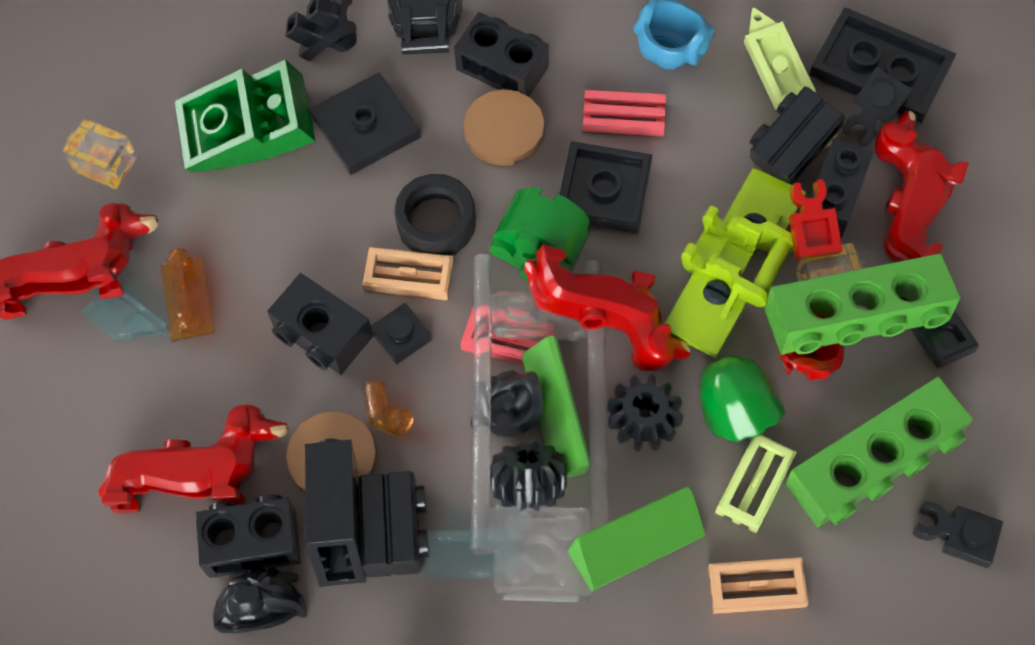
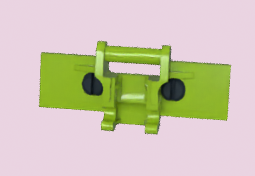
[665,168,806,358]

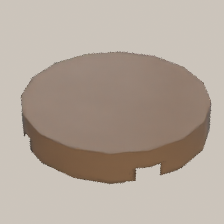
[463,89,545,167]
[286,411,377,493]

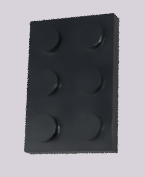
[809,7,956,124]

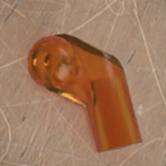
[363,380,413,436]

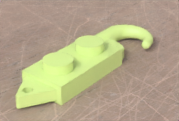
[744,8,838,150]

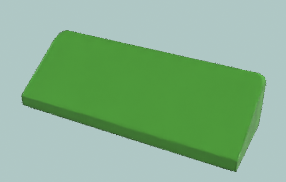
[522,335,591,478]
[567,486,706,592]

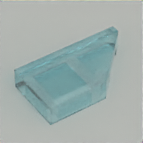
[81,291,172,342]

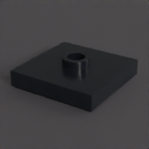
[309,72,421,175]
[559,141,653,234]

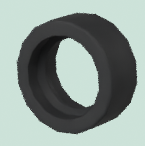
[394,174,476,255]

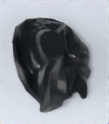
[470,370,543,437]
[213,567,307,633]

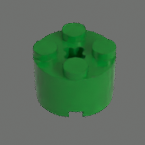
[489,187,591,282]

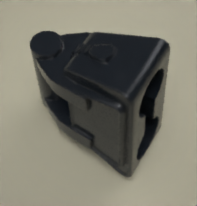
[387,0,462,55]

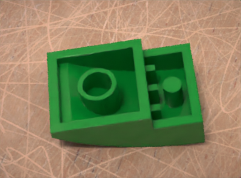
[175,60,315,172]

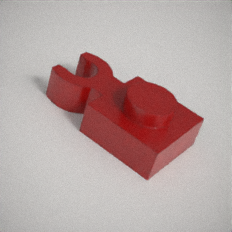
[788,179,843,260]

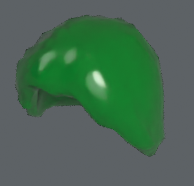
[698,355,786,442]

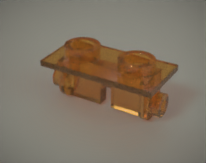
[161,248,215,342]

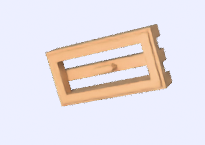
[362,247,454,300]
[707,557,809,614]

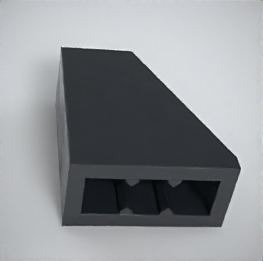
[305,438,366,587]

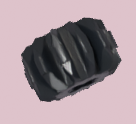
[607,374,683,452]
[490,441,567,512]

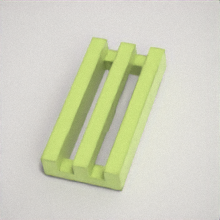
[715,434,797,534]

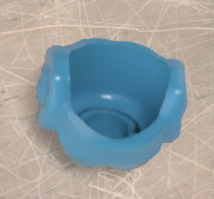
[633,0,715,70]

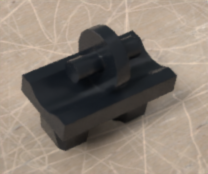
[285,0,357,61]

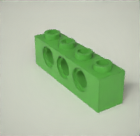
[765,254,960,355]
[785,377,973,528]

